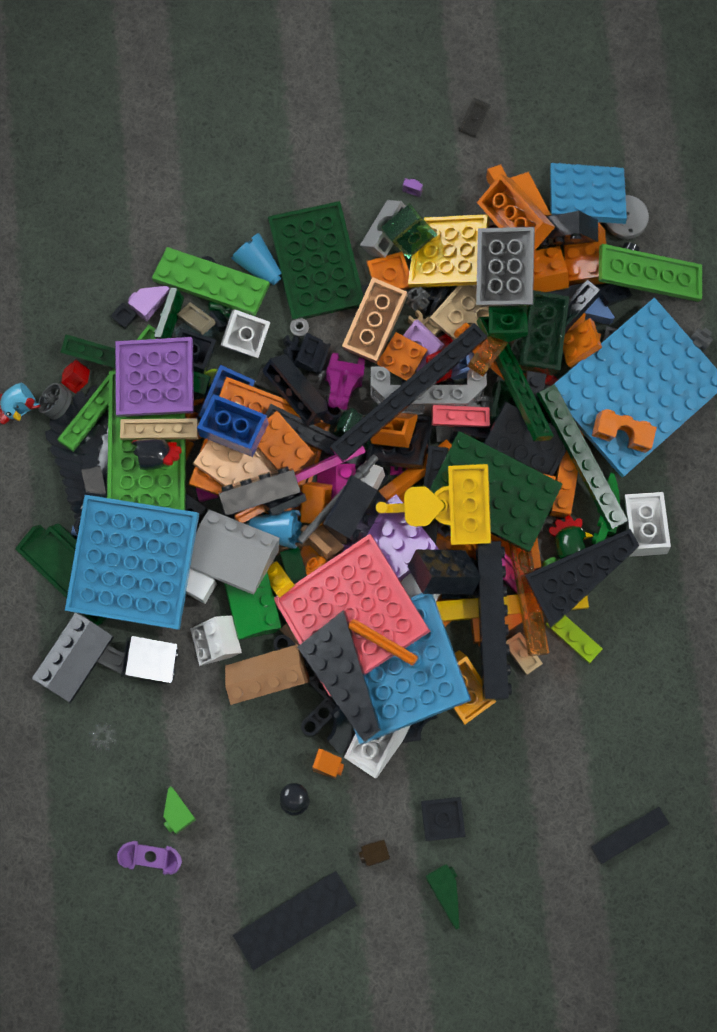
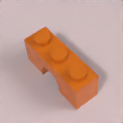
[592,409,657,453]

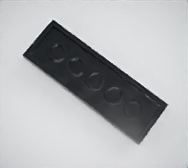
[233,871,357,971]

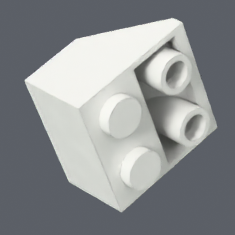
[190,616,242,666]

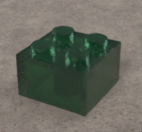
[381,203,437,259]

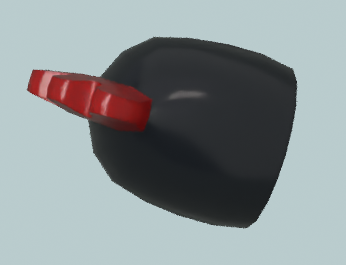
[132,439,182,471]

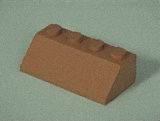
[225,644,310,705]

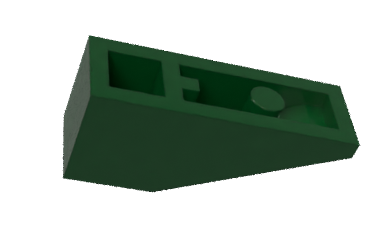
[425,864,460,930]

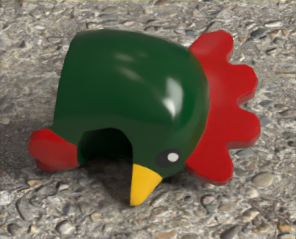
[549,516,593,559]

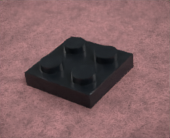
[421,797,466,842]

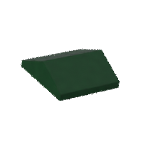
[489,306,528,342]

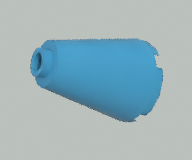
[231,233,281,286]
[247,510,301,549]

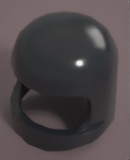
[280,783,310,816]

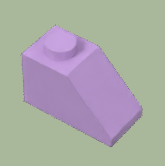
[128,286,170,321]

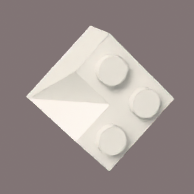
[220,310,270,358]

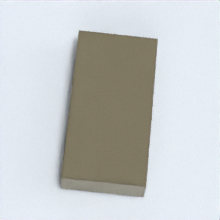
[177,302,216,335]

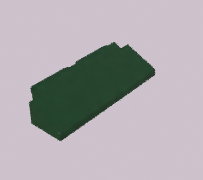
[15,524,107,626]

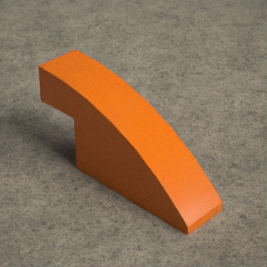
[487,165,551,217]

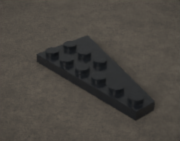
[525,529,639,629]
[297,610,381,742]

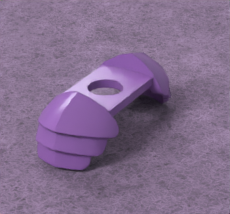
[117,841,182,875]

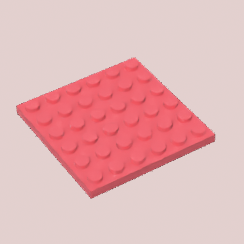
[274,534,430,697]

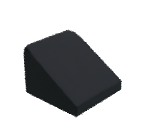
[209,311,228,332]

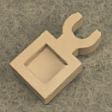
[408,310,441,336]

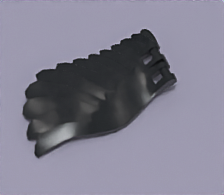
[45,385,108,520]

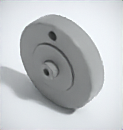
[604,195,649,239]

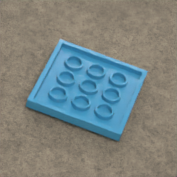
[550,163,627,224]

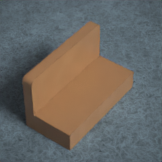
[300,525,344,561]

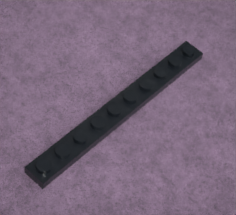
[330,323,487,462]

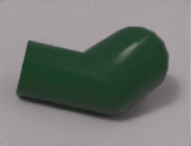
[208,301,235,318]

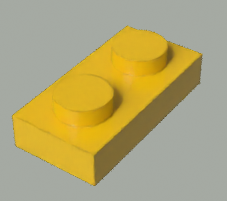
[267,561,295,597]

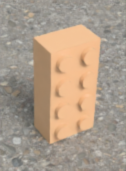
[342,277,408,364]

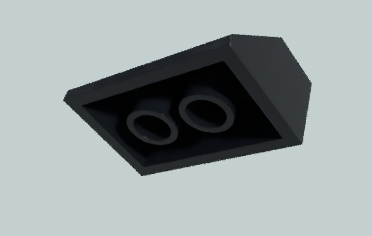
[323,475,387,546]

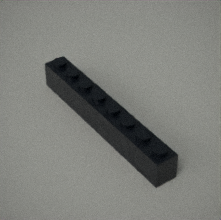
[475,541,512,701]

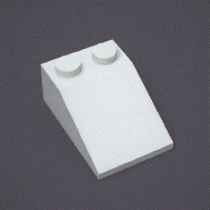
[624,492,671,557]
[344,725,411,778]

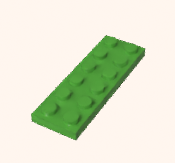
[599,244,702,302]
[152,247,270,316]

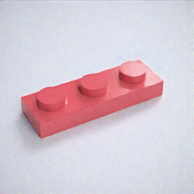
[432,405,490,428]

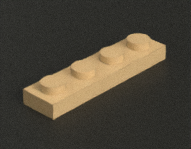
[120,418,199,440]

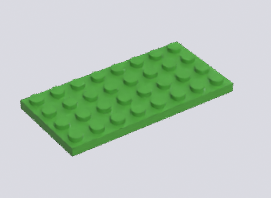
[107,371,186,510]

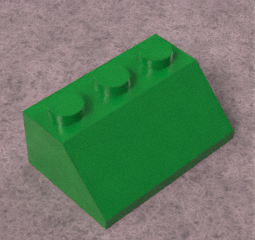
[224,572,281,640]

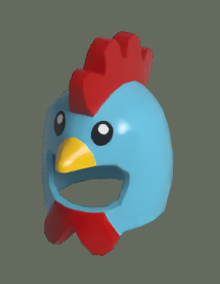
[0,383,41,425]

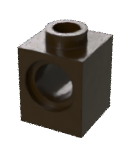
[359,839,390,867]

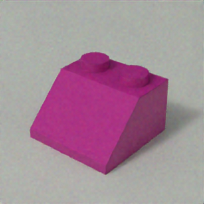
[317,464,356,499]

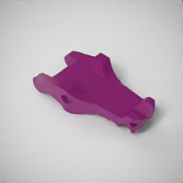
[325,352,365,410]

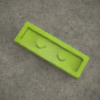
[546,616,603,664]

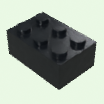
[407,549,481,594]

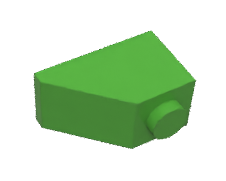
[164,786,196,834]

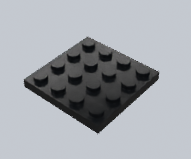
[483,401,566,476]

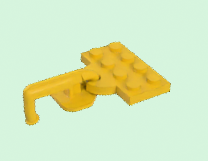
[376,464,491,545]

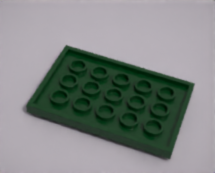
[268,201,364,321]
[429,431,562,553]

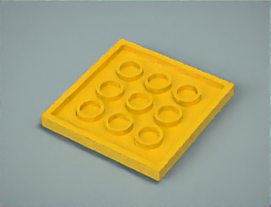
[408,214,490,288]

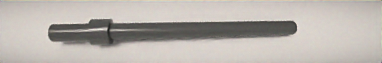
[297,454,379,544]

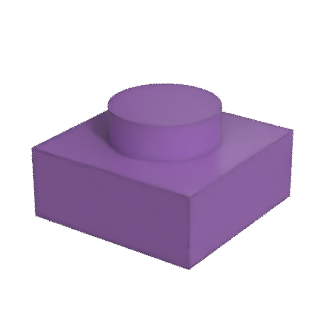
[403,178,423,197]

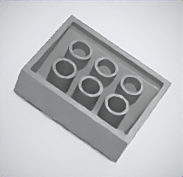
[476,227,535,307]
[190,510,280,595]

